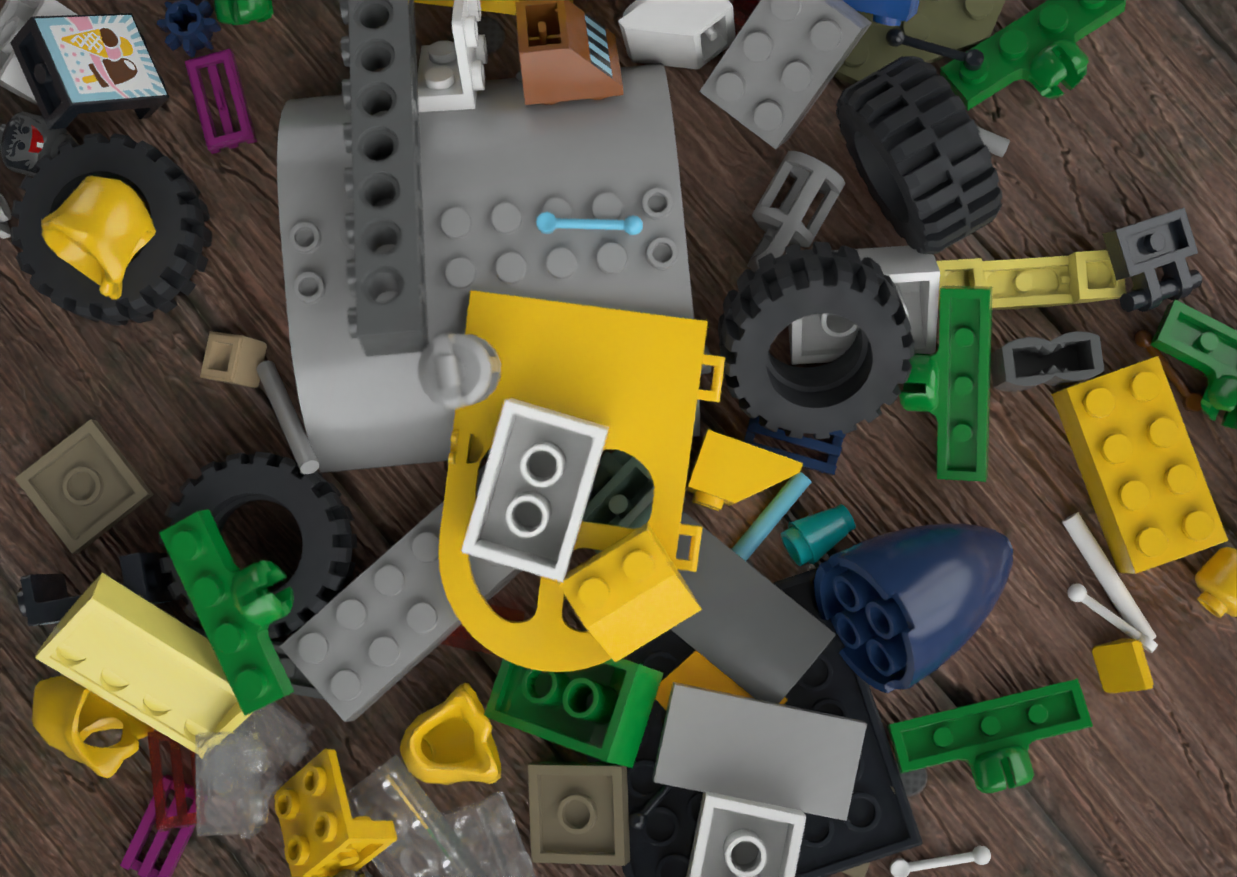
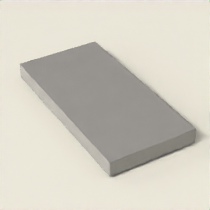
[652,682,867,821]

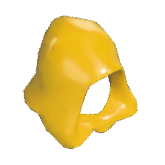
[41,176,156,300]
[32,675,155,778]
[400,683,502,785]

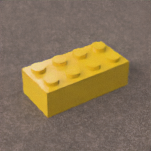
[1051,356,1228,574]

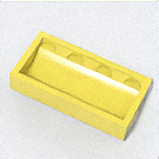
[35,573,252,758]

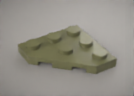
[834,0,1006,85]

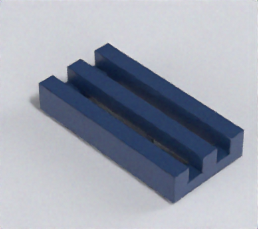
[743,416,846,476]

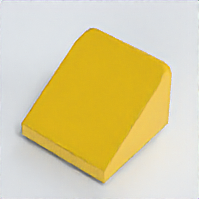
[1092,638,1154,693]

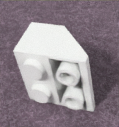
[619,0,736,69]

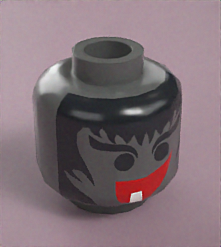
[0,112,73,177]

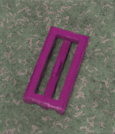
[185,49,257,154]
[120,774,210,877]

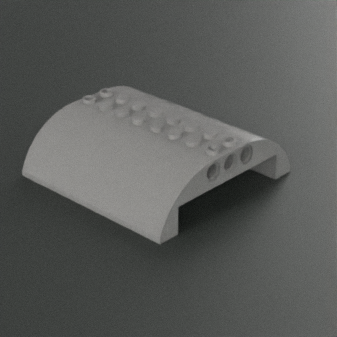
[277,63,700,473]

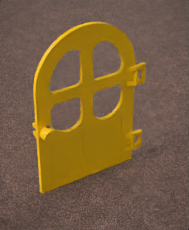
[438,290,726,672]

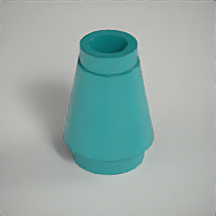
[780,504,856,566]

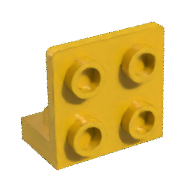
[274,749,398,877]

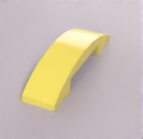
[936,250,1126,311]

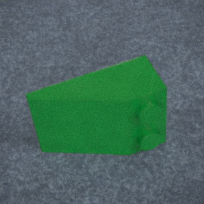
[484,659,663,768]

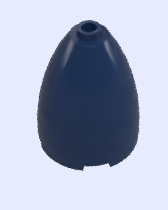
[814,524,1013,694]

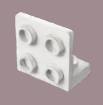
[417,0,488,112]

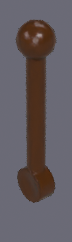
[1134,329,1203,412]

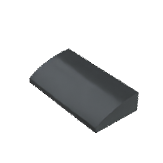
[670,510,836,704]

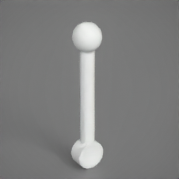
[1067,583,1158,653]
[890,846,991,877]

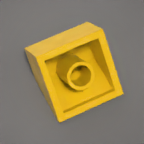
[685,430,803,511]
[558,523,702,662]

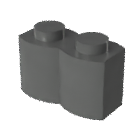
[991,332,1104,392]

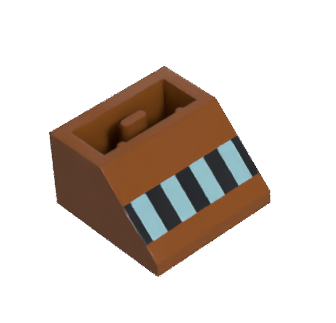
[515,0,624,105]

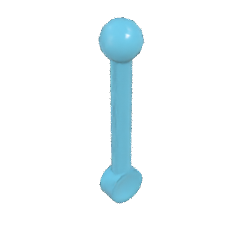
[536,212,643,235]

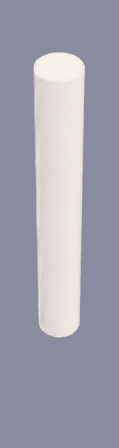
[1062,512,1156,640]

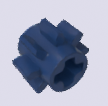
[157,0,221,58]

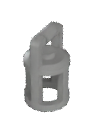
[747,151,845,272]
[418,334,501,409]

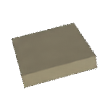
[14,419,154,554]
[528,761,630,866]

